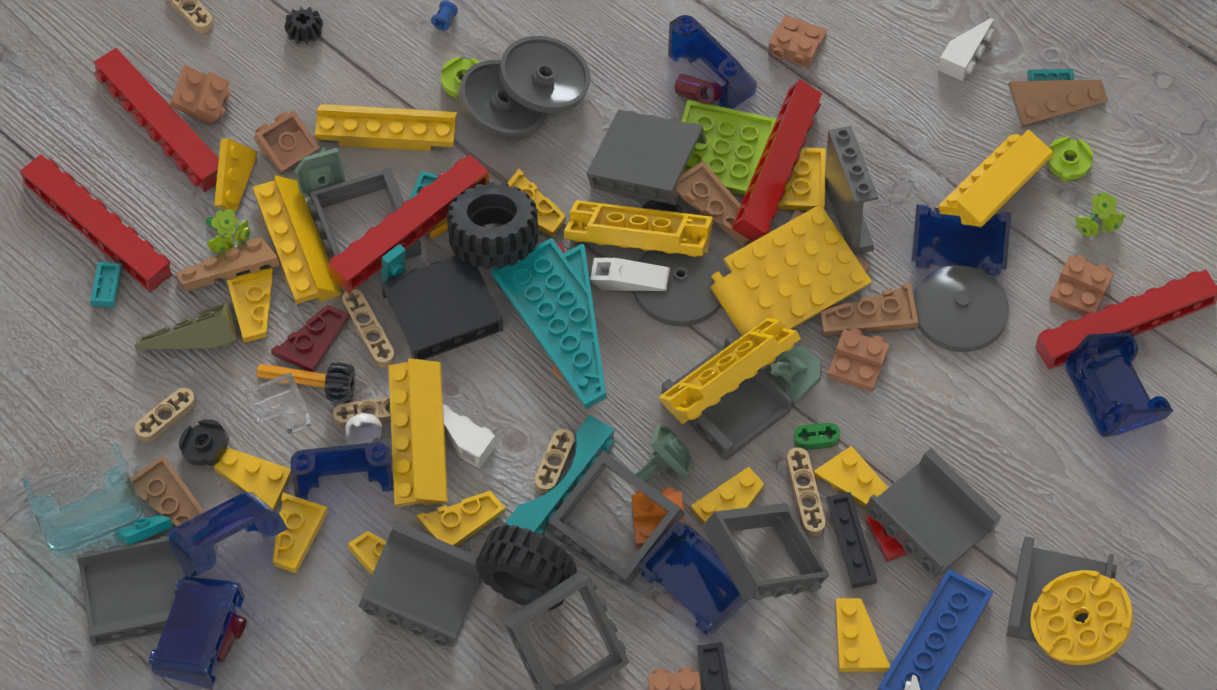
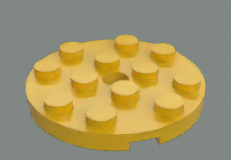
[1030,570,1134,665]

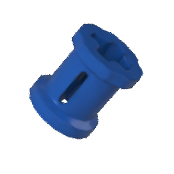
[431,0,458,31]

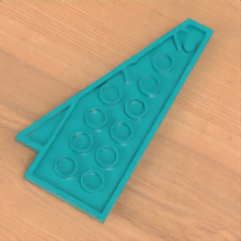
[490,238,607,409]

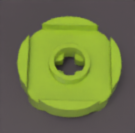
[441,57,479,101]
[1046,137,1093,182]

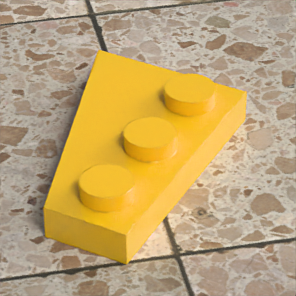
[778,147,825,211]
[507,169,566,237]
[226,268,273,343]
[813,446,888,508]
[690,467,764,524]
[416,491,506,547]
[835,598,890,672]

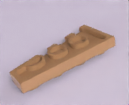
[1008,80,1108,127]
[676,161,751,246]
[175,237,280,292]
[820,282,918,336]
[123,455,218,544]

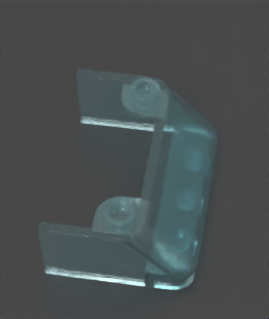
[22,443,144,555]

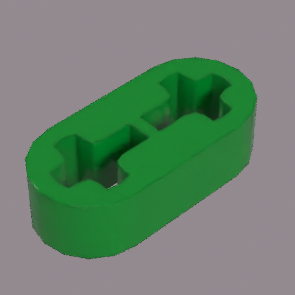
[793,423,840,450]

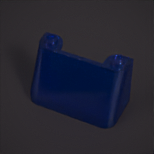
[668,15,757,109]
[911,204,1011,275]
[1066,332,1173,437]
[290,442,394,500]
[168,492,287,578]
[638,521,748,634]
[149,576,245,690]

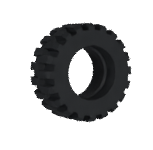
[447,182,539,269]
[475,525,577,610]

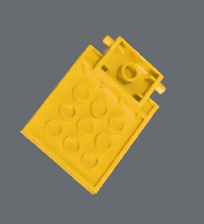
[710,204,872,336]

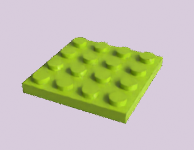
[681,100,776,196]

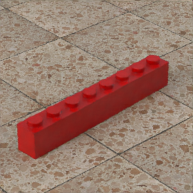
[94,48,219,192]
[731,79,822,242]
[20,154,171,293]
[328,154,489,294]
[1035,269,1217,370]

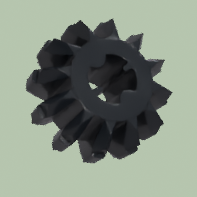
[284,6,323,45]
[324,362,356,404]

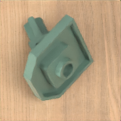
[294,147,345,198]
[763,346,822,405]
[636,425,692,483]

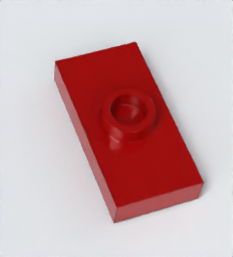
[866,516,908,562]

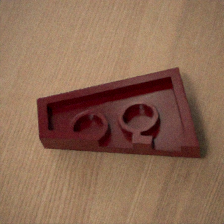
[271,305,349,372]

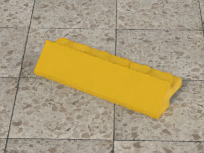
[315,104,458,151]
[938,129,1053,227]
[253,175,342,305]
[564,200,713,257]
[658,318,801,425]
[388,358,448,507]

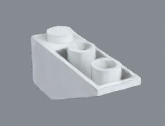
[938,18,995,81]
[590,258,670,291]
[443,404,496,469]

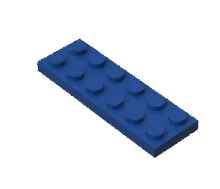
[878,569,993,690]

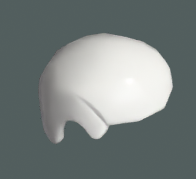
[345,413,382,449]

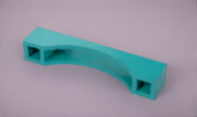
[505,415,615,535]

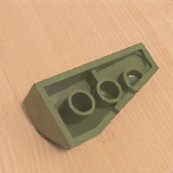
[134,301,238,350]

